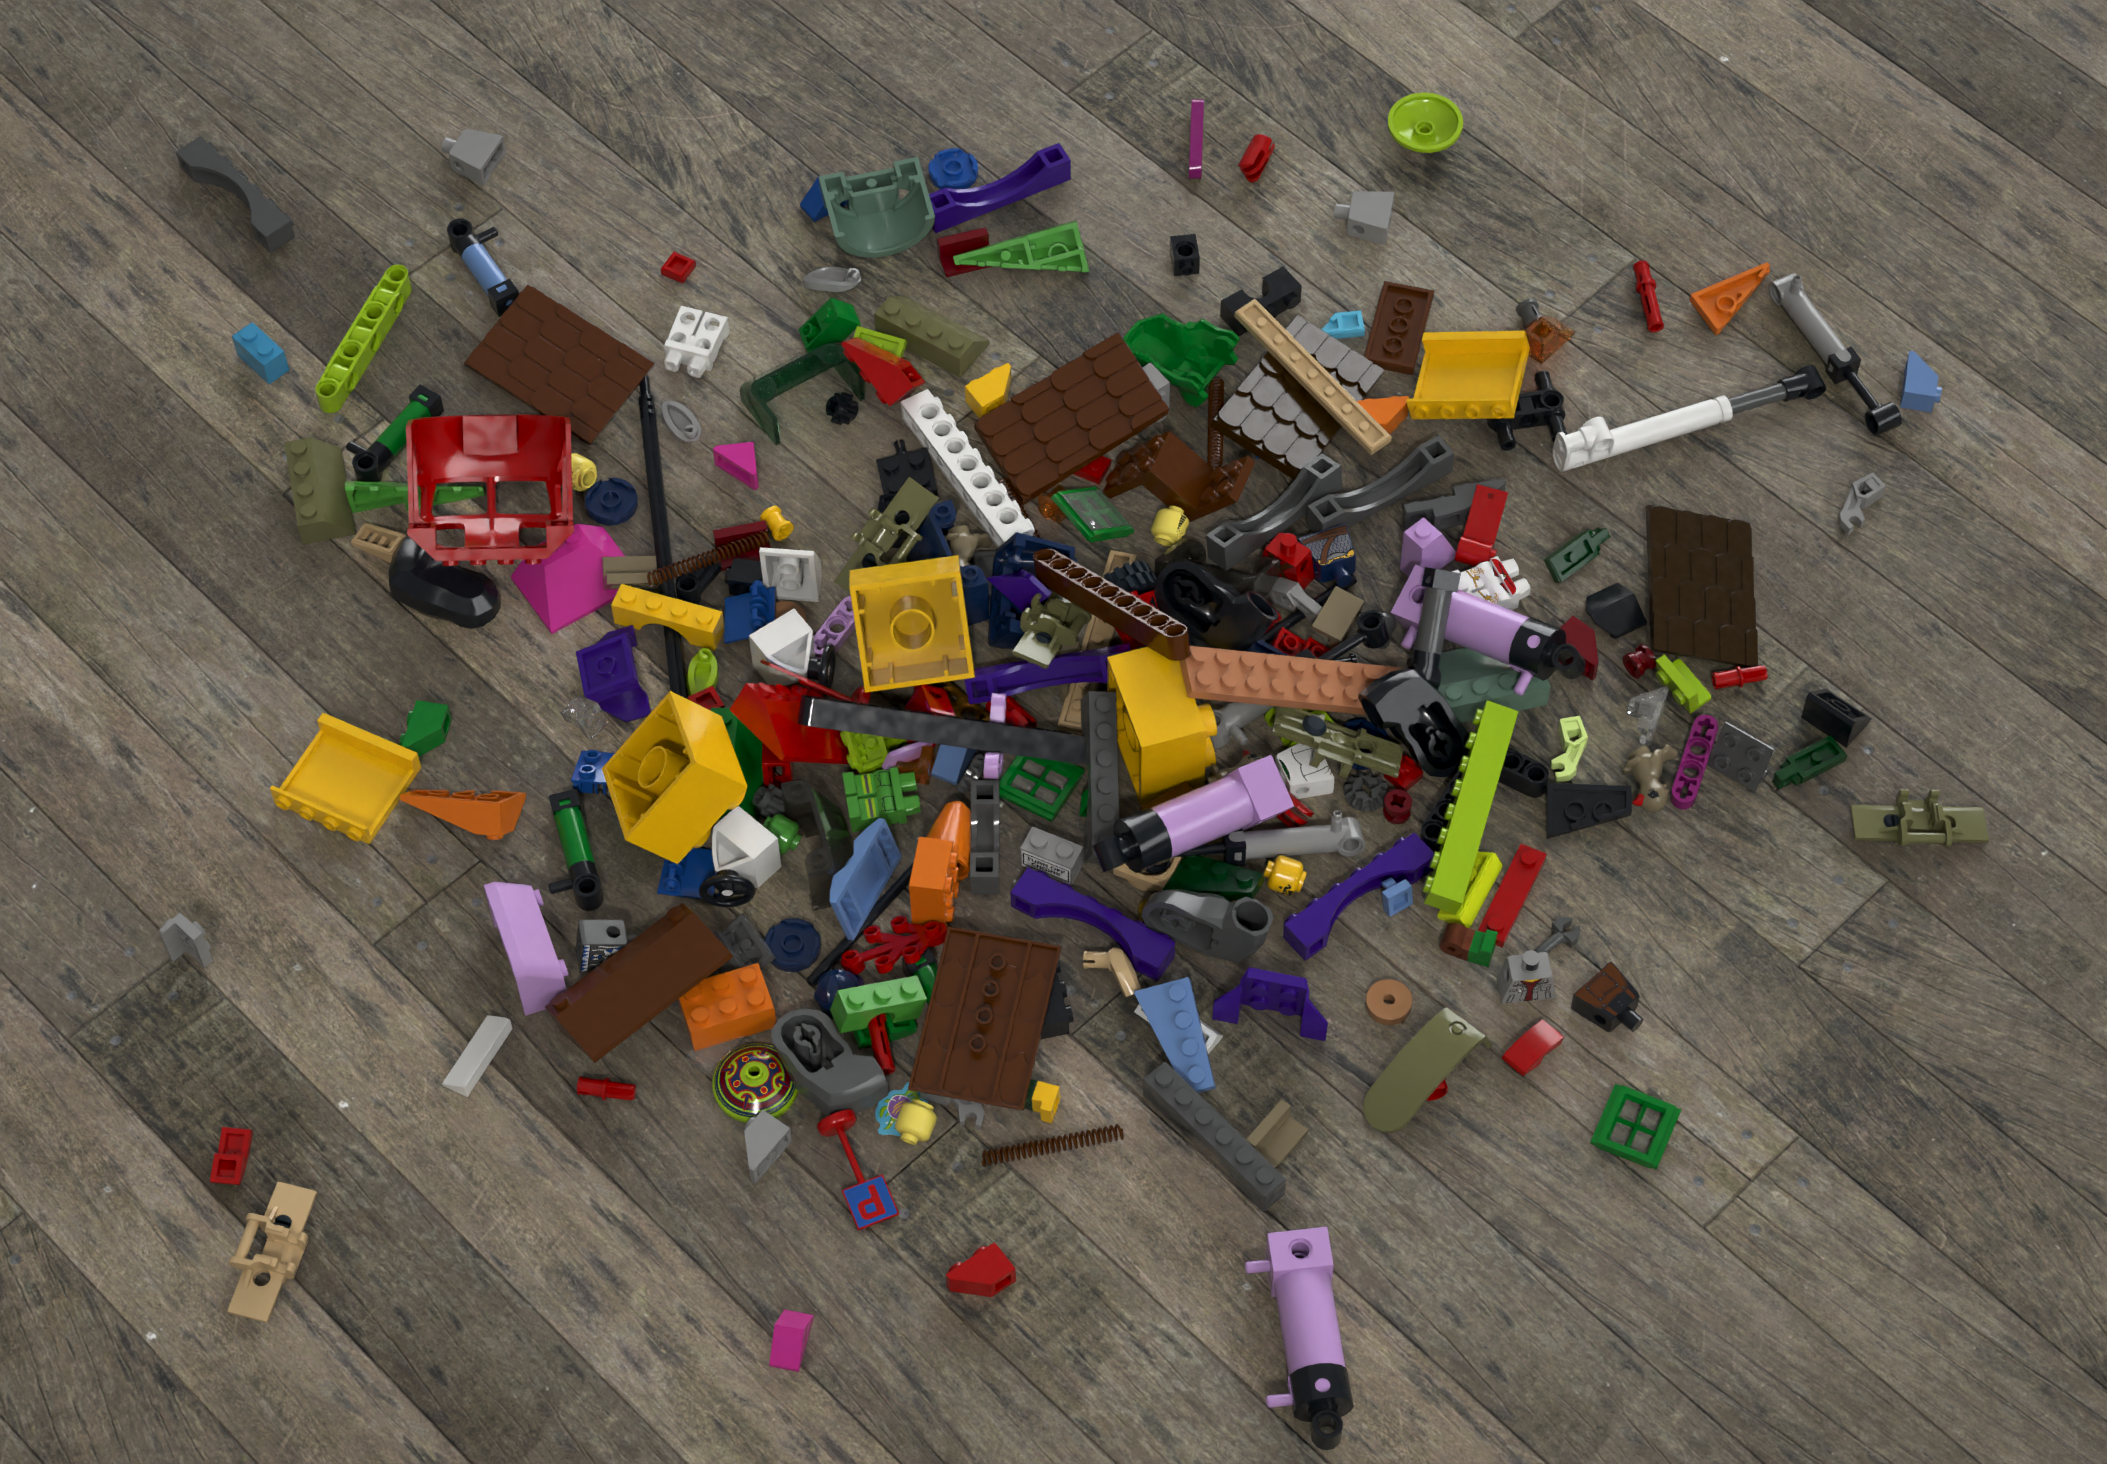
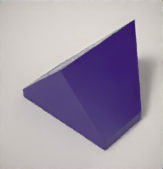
[986,568,1052,612]

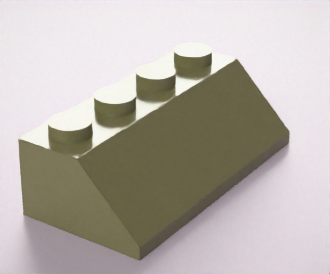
[874,296,990,378]
[284,437,356,545]

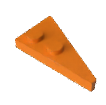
[1689,262,1770,335]

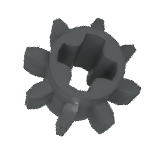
[752,783,787,819]

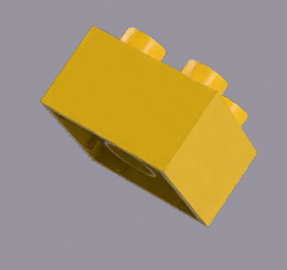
[849,555,975,693]
[1107,647,1217,806]
[602,691,748,864]

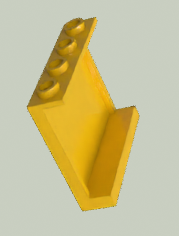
[1406,331,1530,420]
[270,713,421,844]

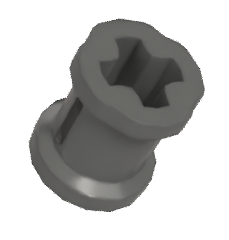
[1516,299,1547,333]

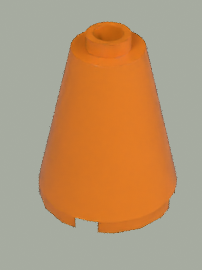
[926,801,971,881]

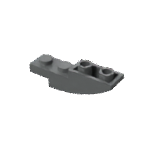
[1402,478,1506,531]

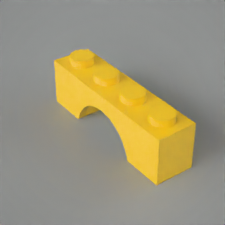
[611,584,724,651]

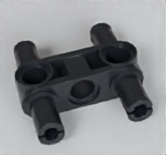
[1487,371,1567,451]

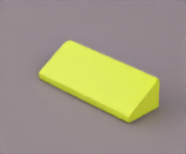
[1437,851,1502,929]

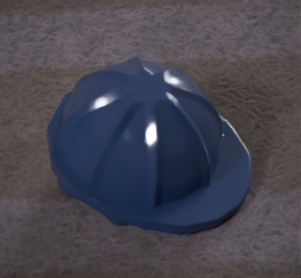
[814,968,864,1019]

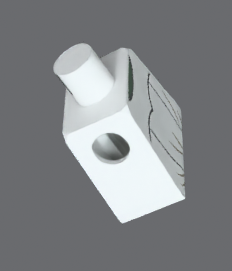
[1275,743,1335,799]

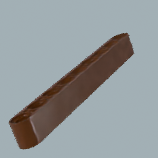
[1033,549,1191,661]

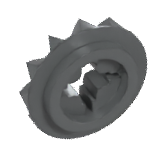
[958,753,985,794]
[1344,770,1388,811]

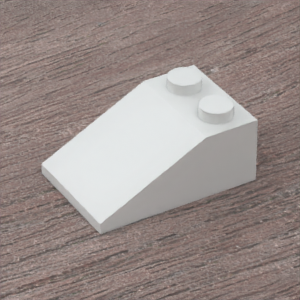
[759,547,822,602]

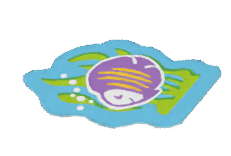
[875,1082,928,1136]

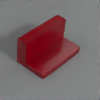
[937,227,993,277]
[713,520,770,571]

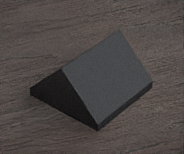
[1801,688,1872,748]

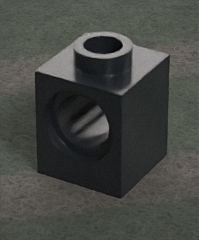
[1170,234,1200,276]
[724,558,763,596]

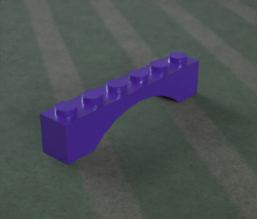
[929,143,1071,234]
[964,644,1131,705]
[1283,833,1434,961]
[1010,867,1175,982]

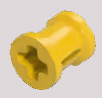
[760,505,794,541]

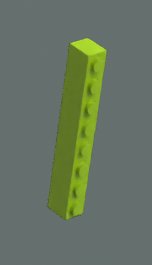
[1422,700,1519,915]

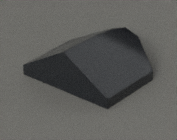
[1586,583,1647,639]

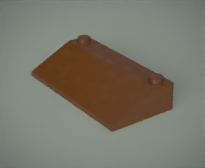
[545,903,733,1063]

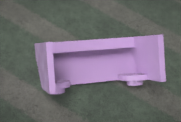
[483,881,568,1016]

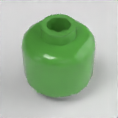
[763,813,802,855]

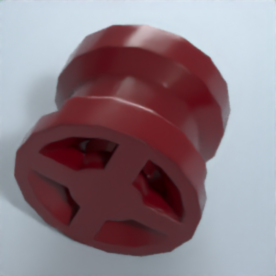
[1622,644,1656,679]
[1383,789,1412,825]

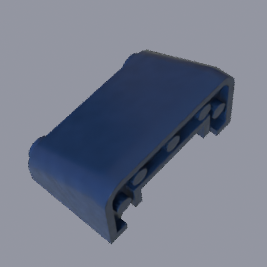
[906,500,989,626]
[988,532,1077,649]

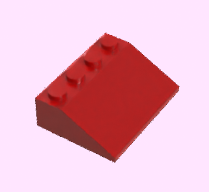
[729,682,849,764]

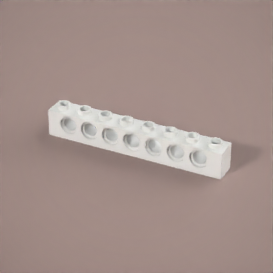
[900,389,1035,548]

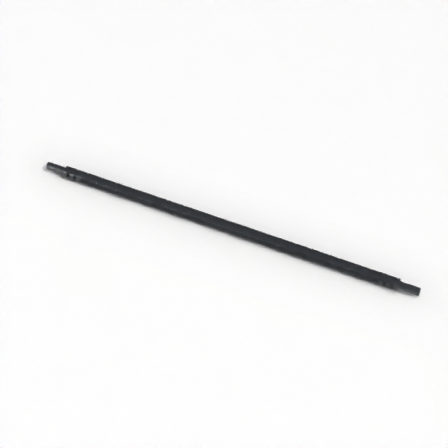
[638,375,688,699]

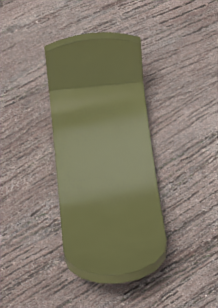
[1363,1007,1492,1133]

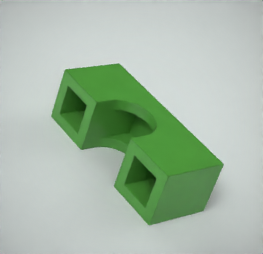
[830,975,927,1033]

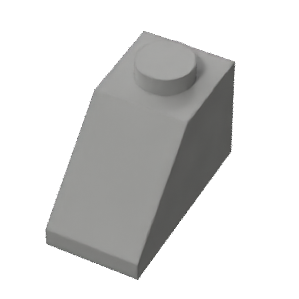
[744,1110,792,1184]

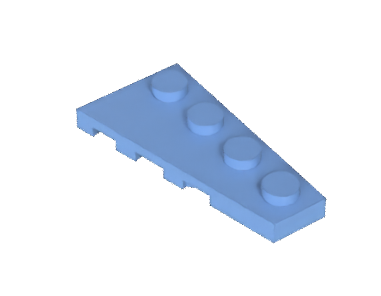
[1134,977,1216,1093]

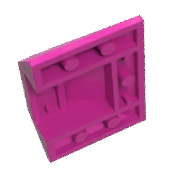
[511,524,625,634]

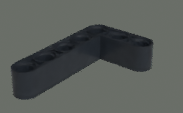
[1420,747,1549,852]

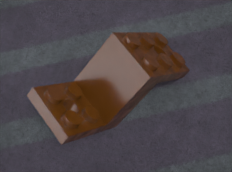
[1102,431,1255,522]

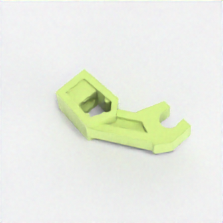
[1550,716,1588,783]

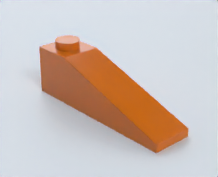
[400,789,526,840]

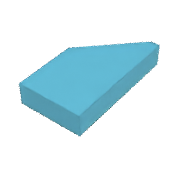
[1321,310,1365,339]

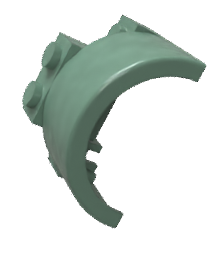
[819,157,935,258]

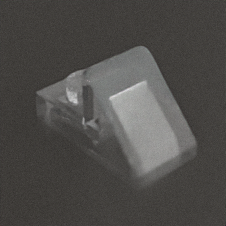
[1627,686,1669,746]

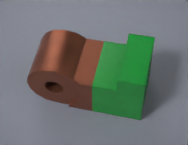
[1439,923,1498,967]

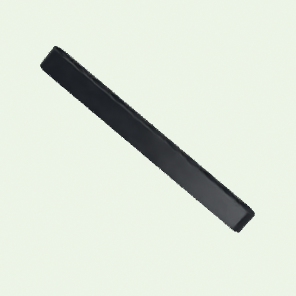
[797,695,1087,765]

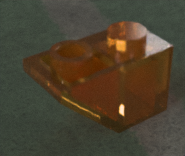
[1525,316,1575,364]

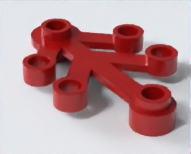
[841,916,947,975]

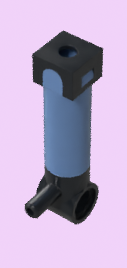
[447,219,519,317]

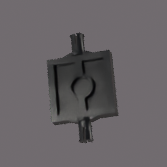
[876,439,939,496]

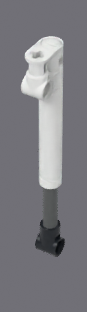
[1553,365,1826,472]

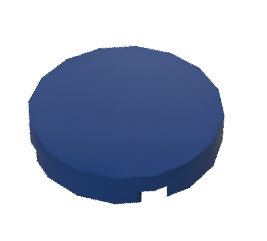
[928,148,978,190]

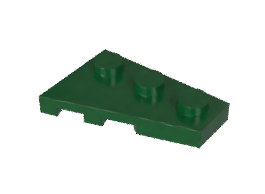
[1163,855,1265,900]

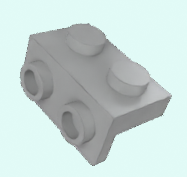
[158,913,213,968]

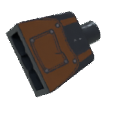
[1571,962,1644,1032]

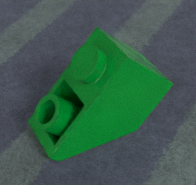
[798,298,861,350]
[399,700,452,757]

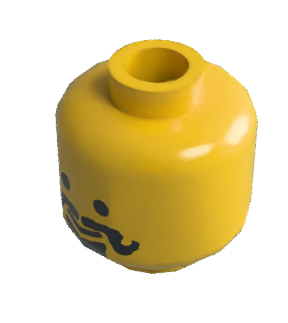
[1263,855,1307,896]

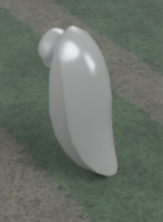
[803,267,861,292]
[661,401,702,443]

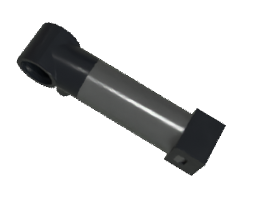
[1407,567,1461,690]

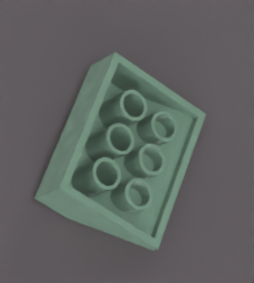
[1438,647,1550,723]

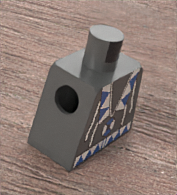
[575,920,641,973]

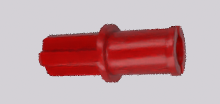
[1711,666,1768,690]
[577,1076,636,1101]

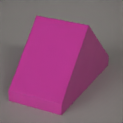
[713,442,759,490]
[769,1309,814,1372]

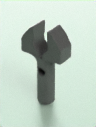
[1533,917,1580,953]

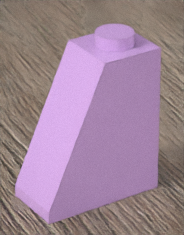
[1400,517,1456,577]

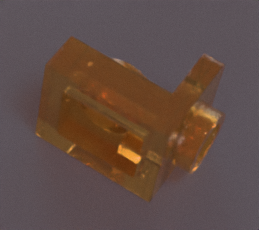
[1038,484,1079,524]

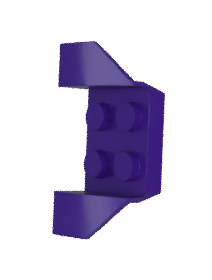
[576,625,651,722]
[1212,967,1328,1041]

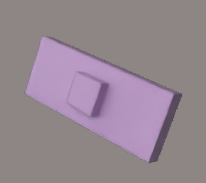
[882,741,933,770]

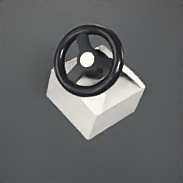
[749,609,835,697]
[699,806,782,907]

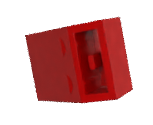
[841,337,926,406]

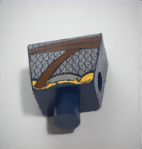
[1298,523,1356,587]

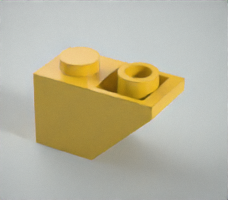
[965,363,1012,419]

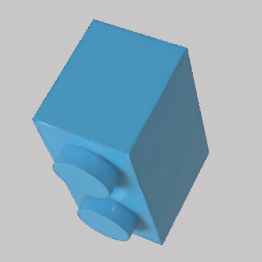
[232,322,289,384]

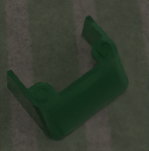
[740,343,865,445]

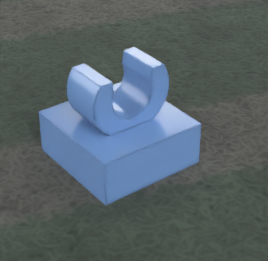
[1381,877,1413,917]

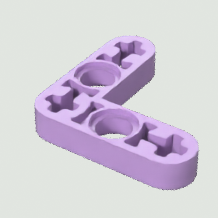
[814,596,855,658]
[984,693,1006,779]

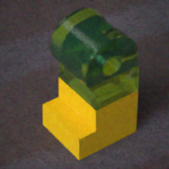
[1013,1079,1061,1123]

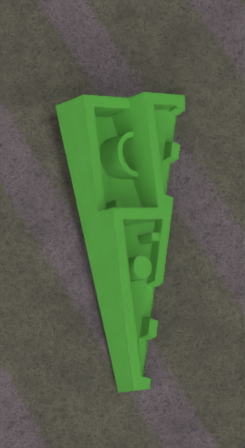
[953,220,1089,272]
[345,481,485,513]

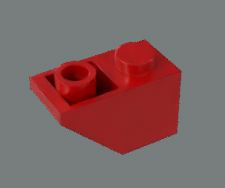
[946,1242,1016,1297]

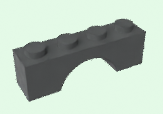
[970,780,1000,894]

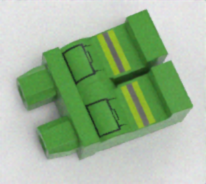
[842,766,921,833]

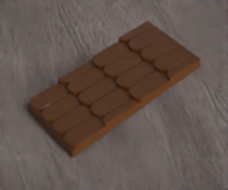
[464,285,655,445]
[974,332,1169,505]
[908,926,1062,1111]

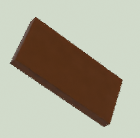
[1364,281,1435,375]

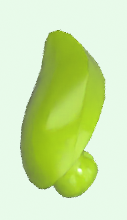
[686,648,719,696]

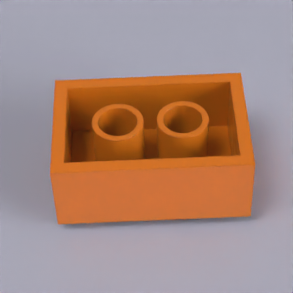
[909,837,960,927]
[678,963,777,1052]

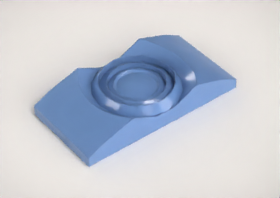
[830,818,902,941]

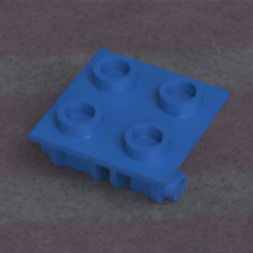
[724,580,776,644]
[571,750,616,795]
[657,848,716,899]

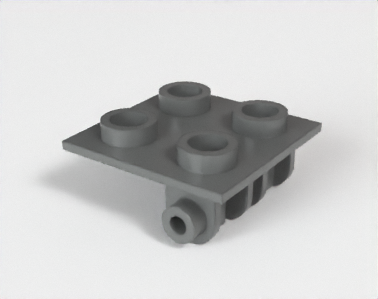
[1707,722,1774,792]

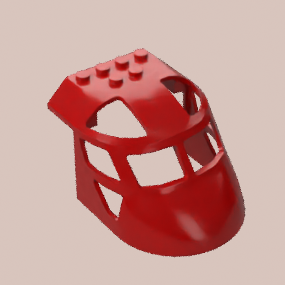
[406,414,574,566]

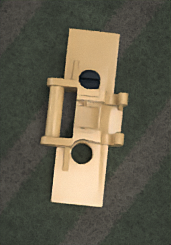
[227,1182,317,1323]

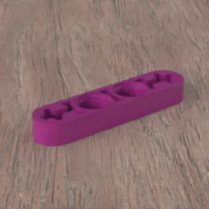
[1189,99,1204,179]
[1670,715,1718,809]

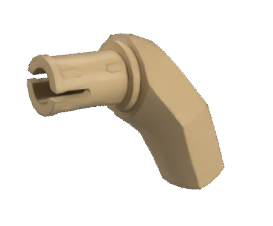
[1083,947,1141,997]

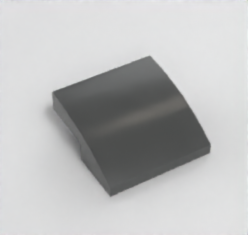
[712,914,776,976]

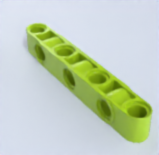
[315,264,412,413]

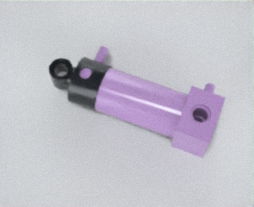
[1391,565,1586,696]
[1092,755,1294,873]
[1245,1227,1354,1450]

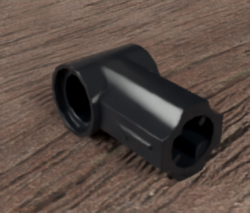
[675,555,721,605]

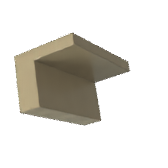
[602,556,661,590]
[1311,586,1364,650]
[1246,1099,1309,1169]

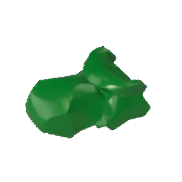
[1123,313,1240,408]

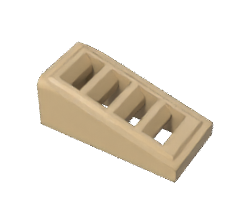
[351,522,406,563]

